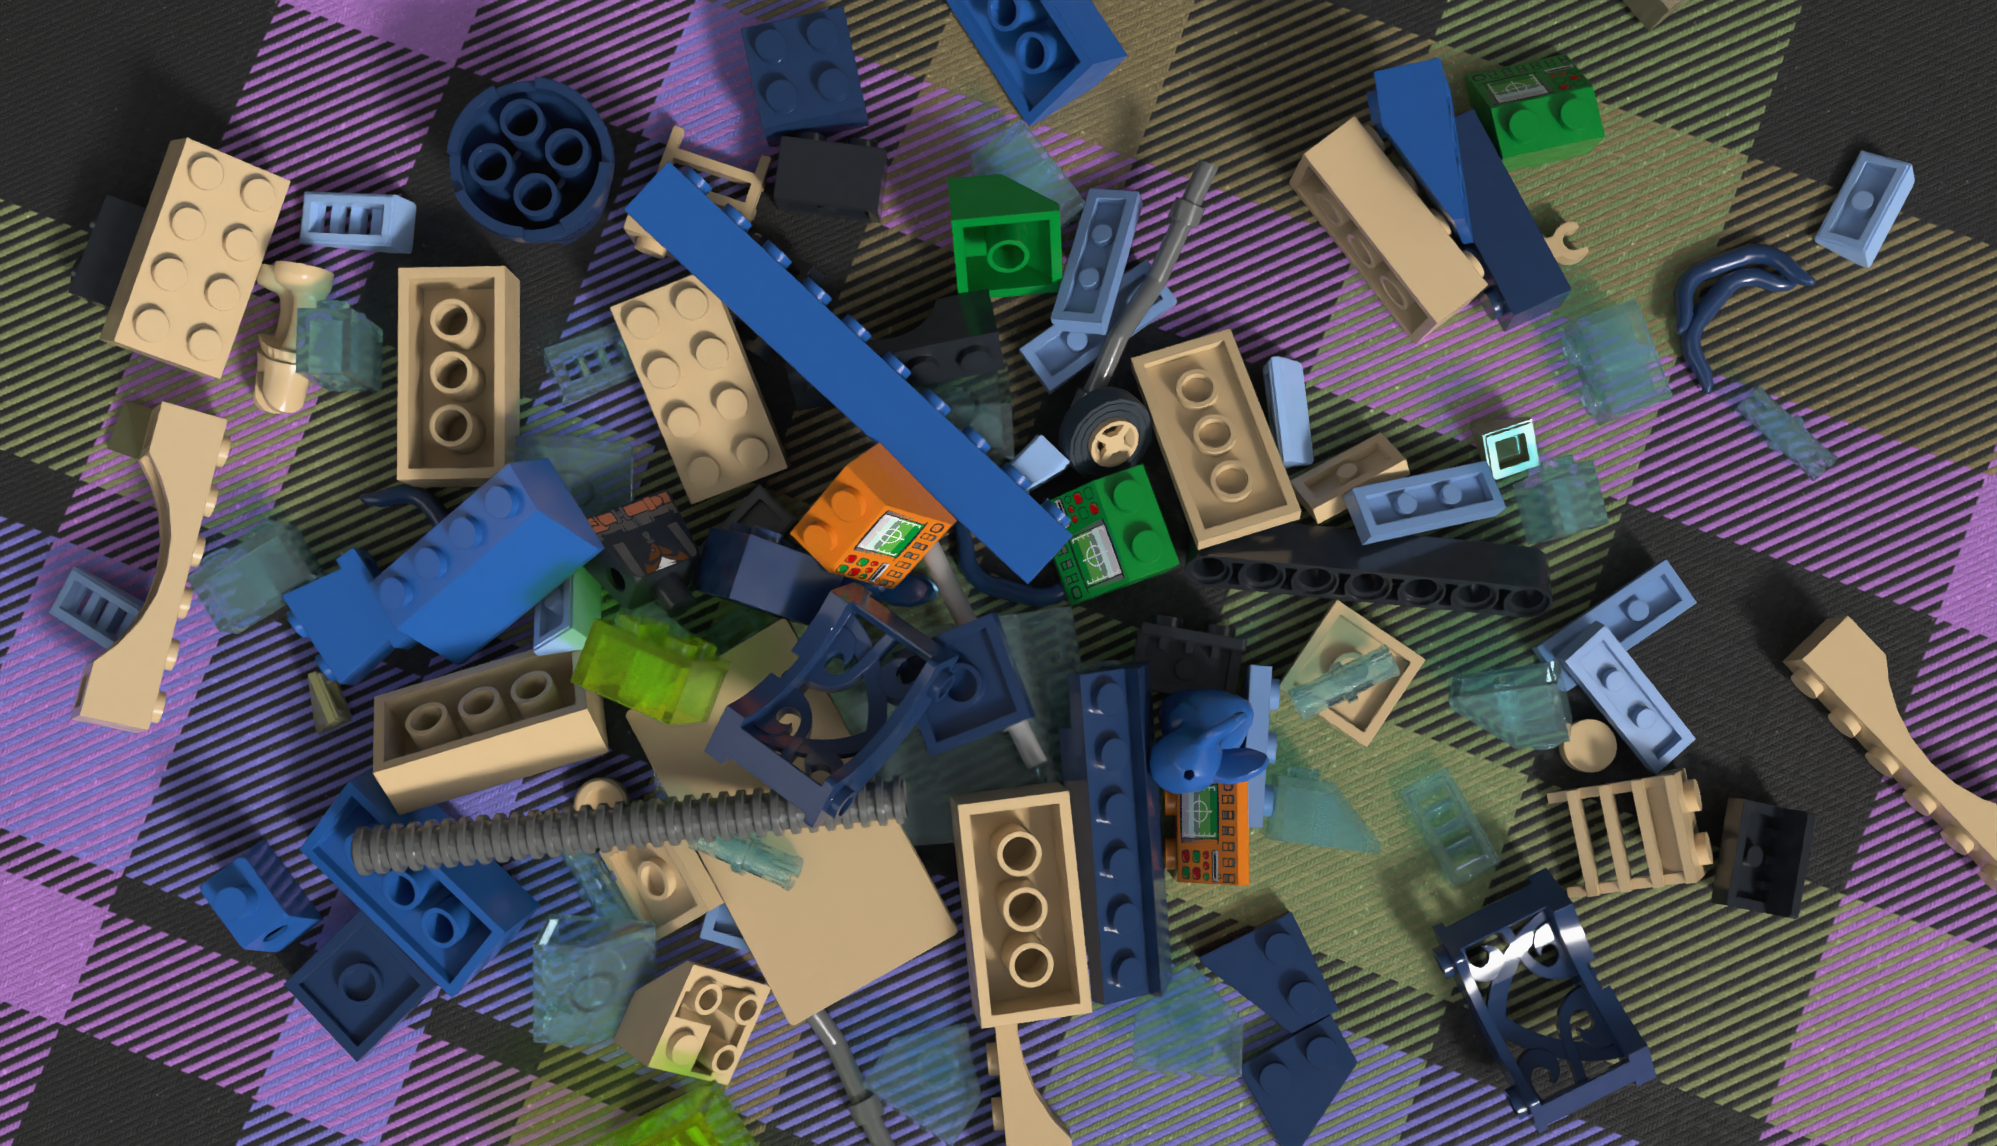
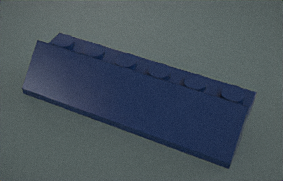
[1059,660,1172,1005]

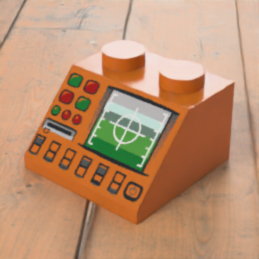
[790,442,957,589]
[1163,781,1249,885]

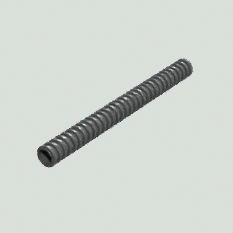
[351,774,908,876]

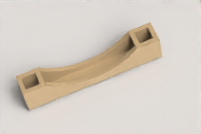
[70,401,231,733]
[1782,616,1997,892]
[986,1023,1072,1146]

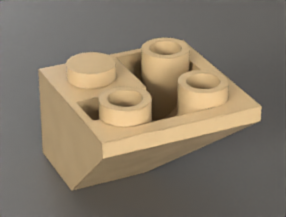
[613,960,771,1085]

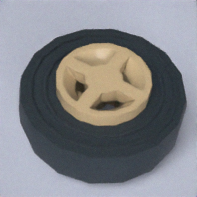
[1059,387,1153,480]

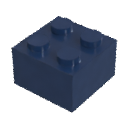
[741,7,869,147]
[690,522,844,626]

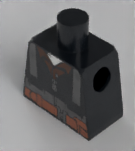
[583,489,700,618]

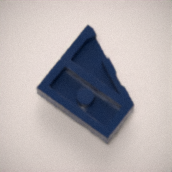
[1198,911,1339,1033]
[1236,1014,1358,1146]

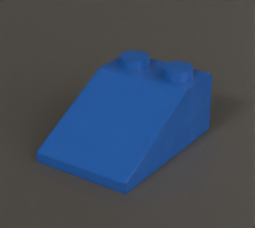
[1367,57,1474,244]

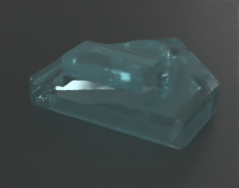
[1132,963,1243,1077]
[861,1023,982,1146]

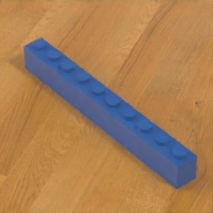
[624,161,1073,584]

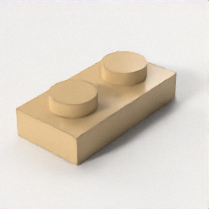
[1290,432,1410,524]

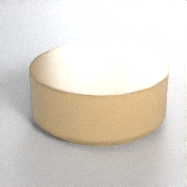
[1559,719,1617,772]
[574,777,630,811]

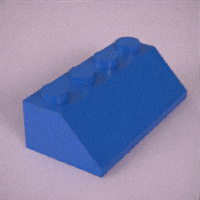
[946,0,1128,126]
[369,458,605,665]
[299,767,540,998]

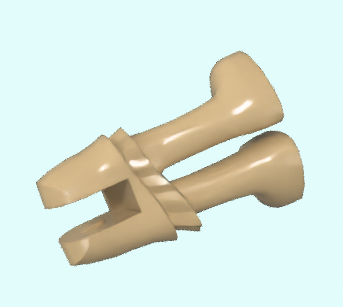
[253,261,334,414]

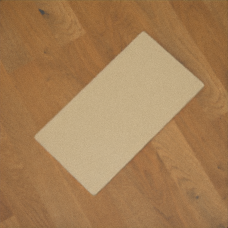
[626,619,958,1025]

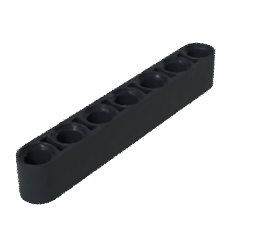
[1185,523,1552,618]

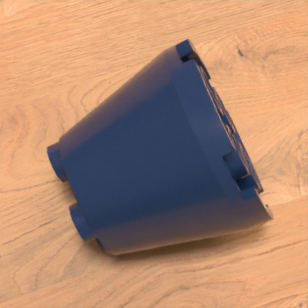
[447,77,615,245]

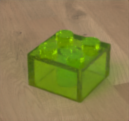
[570,613,731,725]

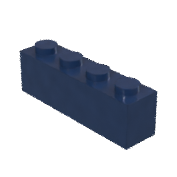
[1432,109,1572,332]

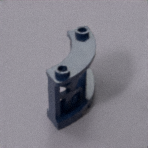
[704,582,959,829]
[1431,868,1656,1134]

